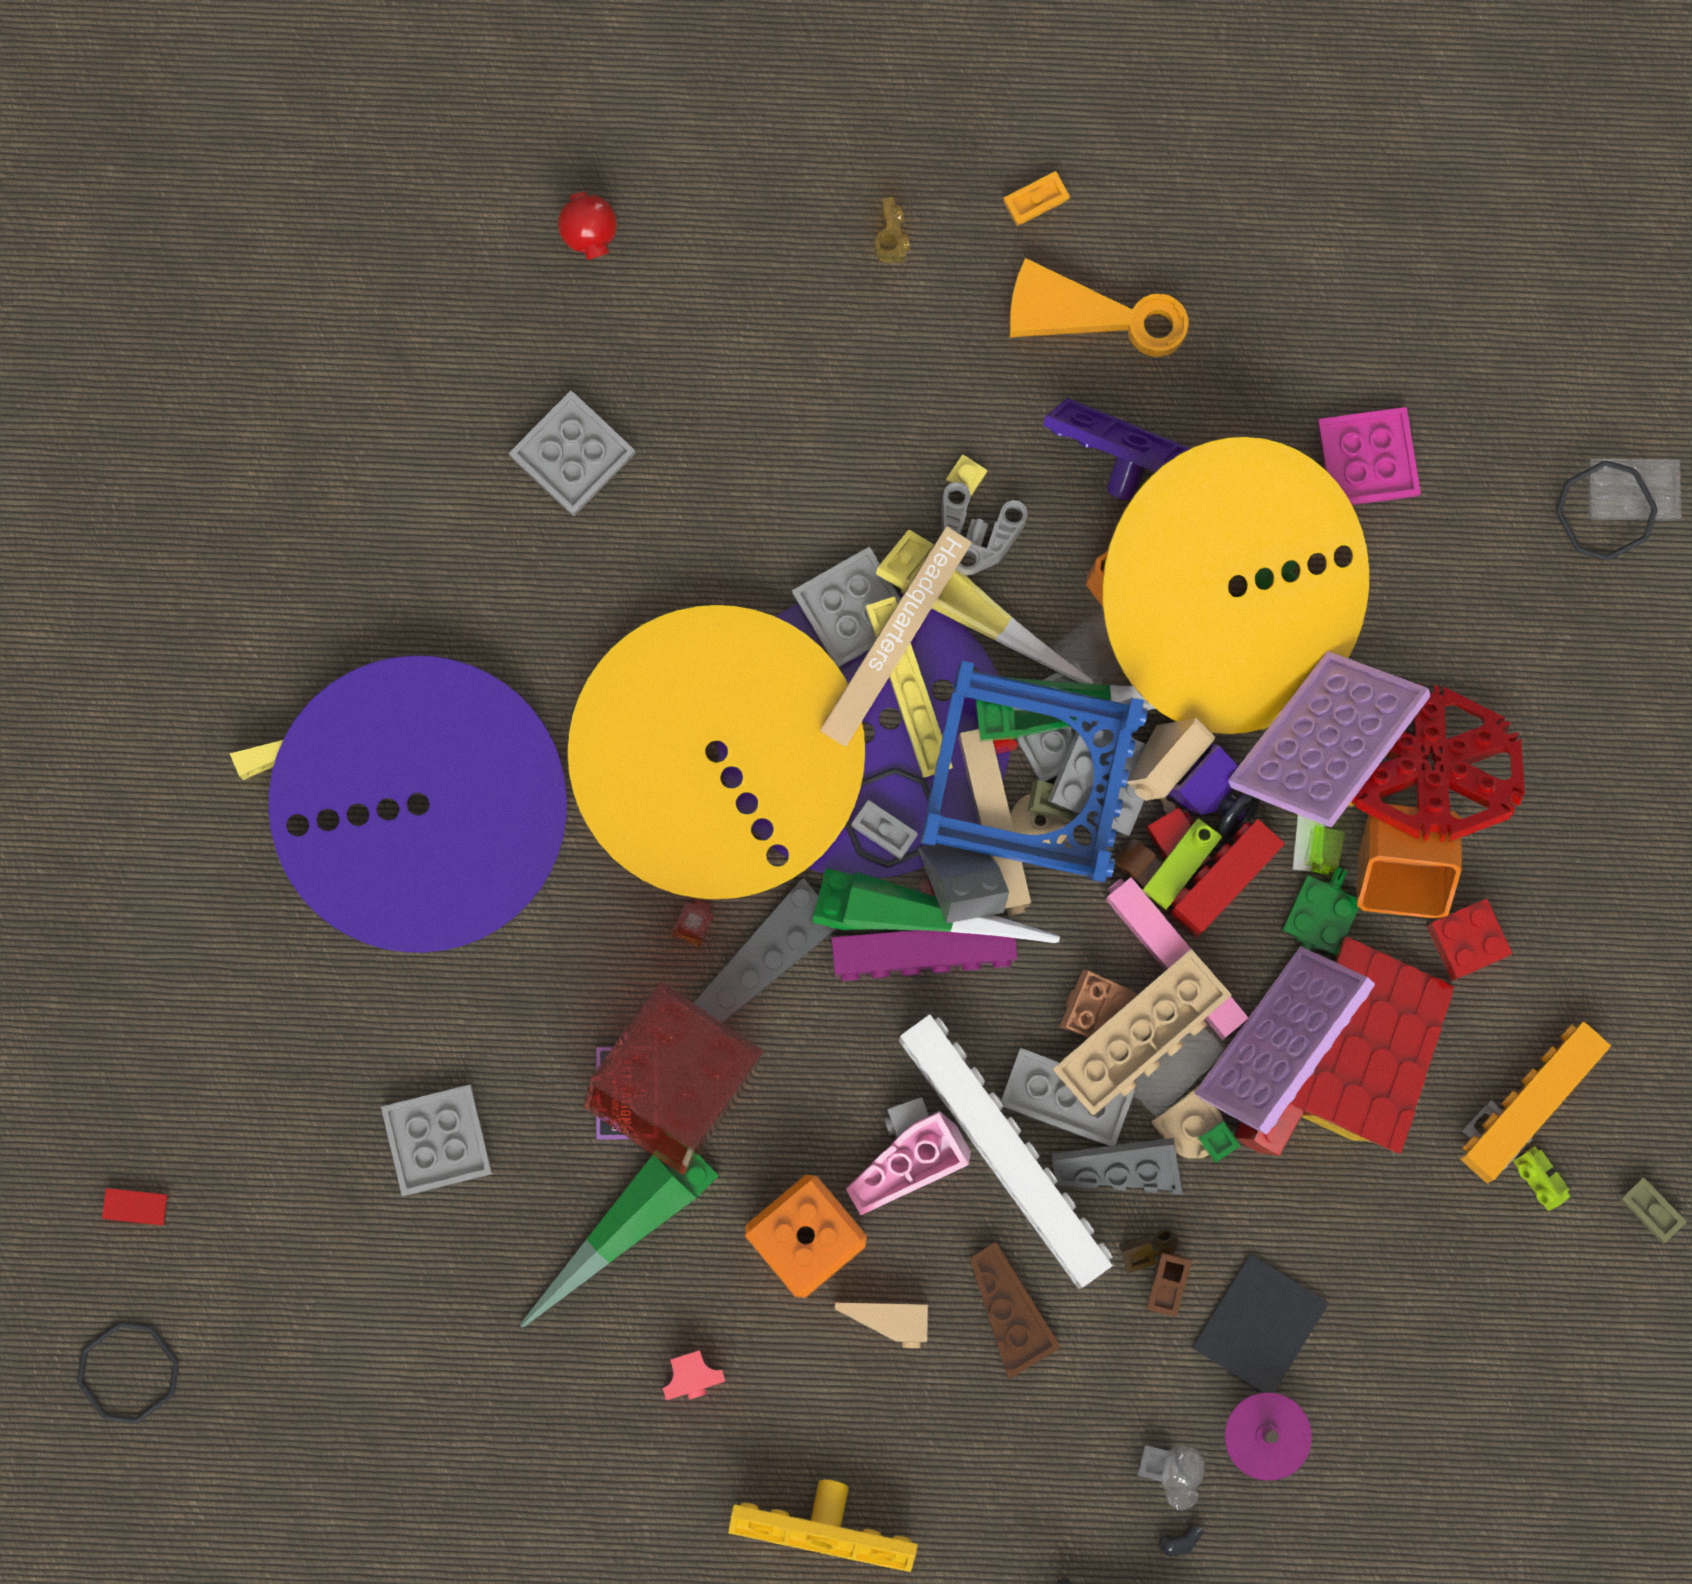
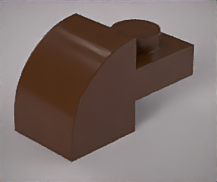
[1114,839,1163,889]
[1147,1251,1192,1317]

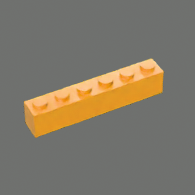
[1460,1021,1611,1184]

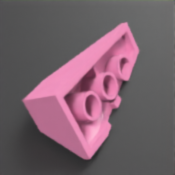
[846,1111,971,1215]

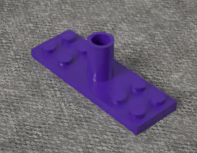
[1043,398,1190,500]

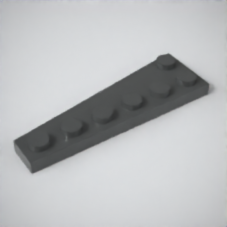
[682,878,836,1041]

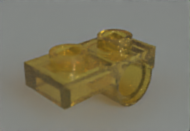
[874,197,910,263]

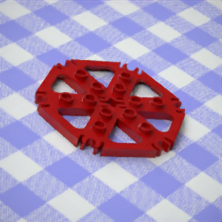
[1351,684,1525,842]

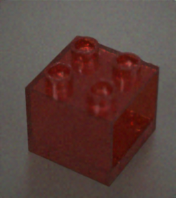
[583,981,763,1176]

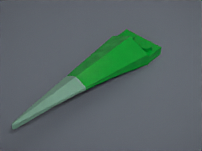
[520,1132,720,1327]

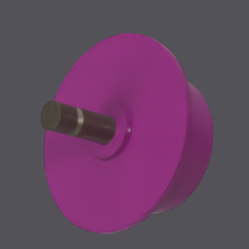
[1225,1393,1312,1481]

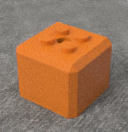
[1357,803,1462,919]
[745,1175,866,1298]

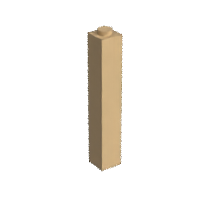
[958,729,1031,916]

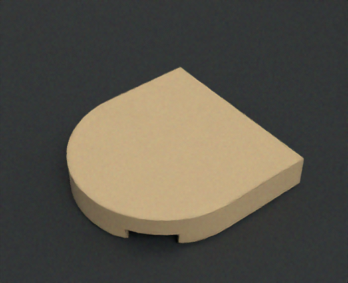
[1150,1086,1223,1159]

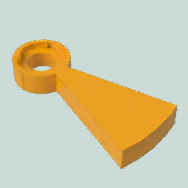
[1009,258,1189,357]

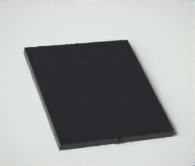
[1192,1254,1329,1393]

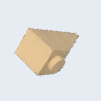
[835,1303,928,1348]

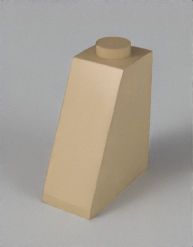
[1127,718,1215,801]

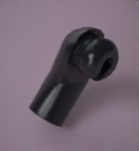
[1159,1523,1205,1556]

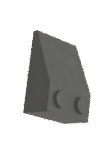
[918,844,1009,924]

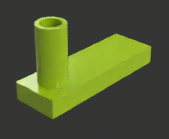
[1142,818,1222,909]

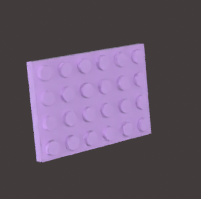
[1228,651,1430,828]
[1194,946,1375,1135]

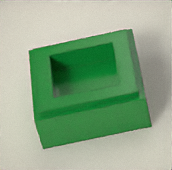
[1198,1120,1241,1163]

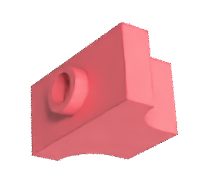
[663,1350,726,1400]

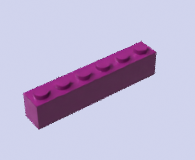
[832,930,1017,981]

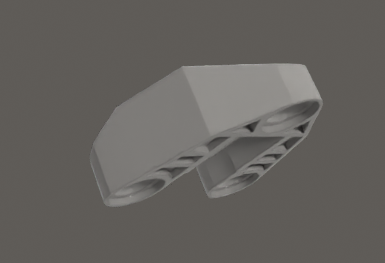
[941,482,1028,575]

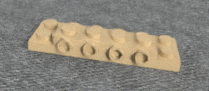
[1052,949,1232,1116]

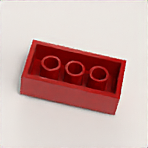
[1170,819,1285,939]

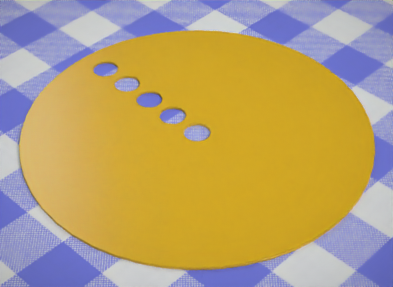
[1103,437,1369,734]
[568,605,865,899]

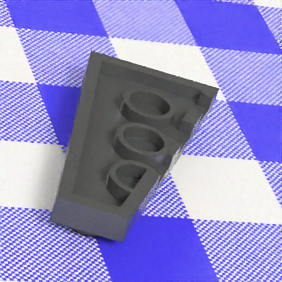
[1052,1138,1183,1195]

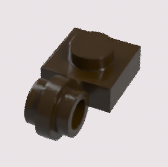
[1119,1230,1179,1274]

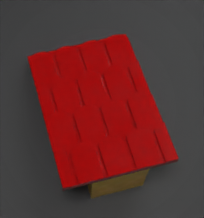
[1289,936,1454,1154]

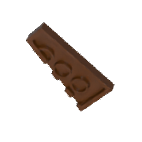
[969,1242,1061,1380]

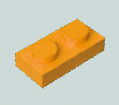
[1003,171,1070,226]

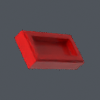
[102,1188,168,1226]

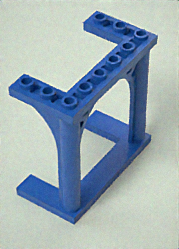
[919,661,1148,882]

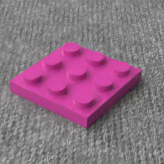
[1317,407,1421,505]

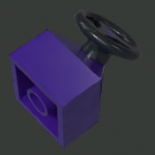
[1167,743,1261,839]

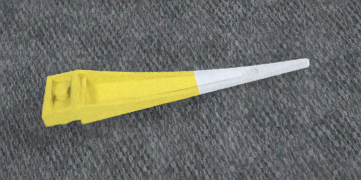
[876,530,1093,684]

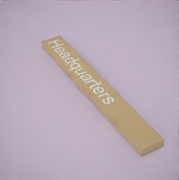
[820,526,972,747]

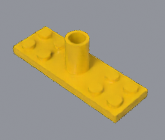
[729,1480,918,1572]

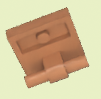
[1059,969,1137,1038]

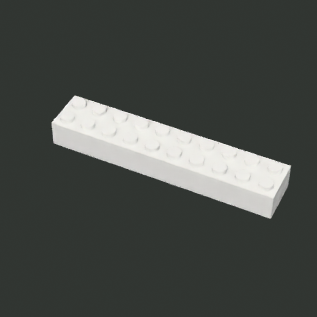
[899,1015,1113,1289]

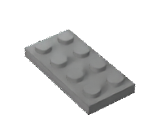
[1000,1048,1135,1146]

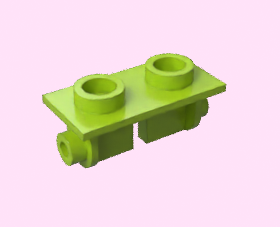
[1513,1146,1571,1212]

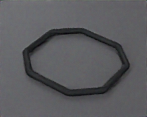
[1556,460,1657,560]
[845,768,940,867]
[77,1321,179,1424]

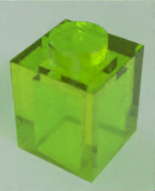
[1304,826,1345,874]

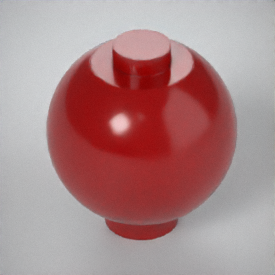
[558,191,617,260]

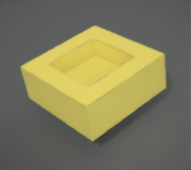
[946,454,988,497]

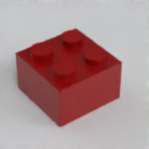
[1426,898,1512,982]

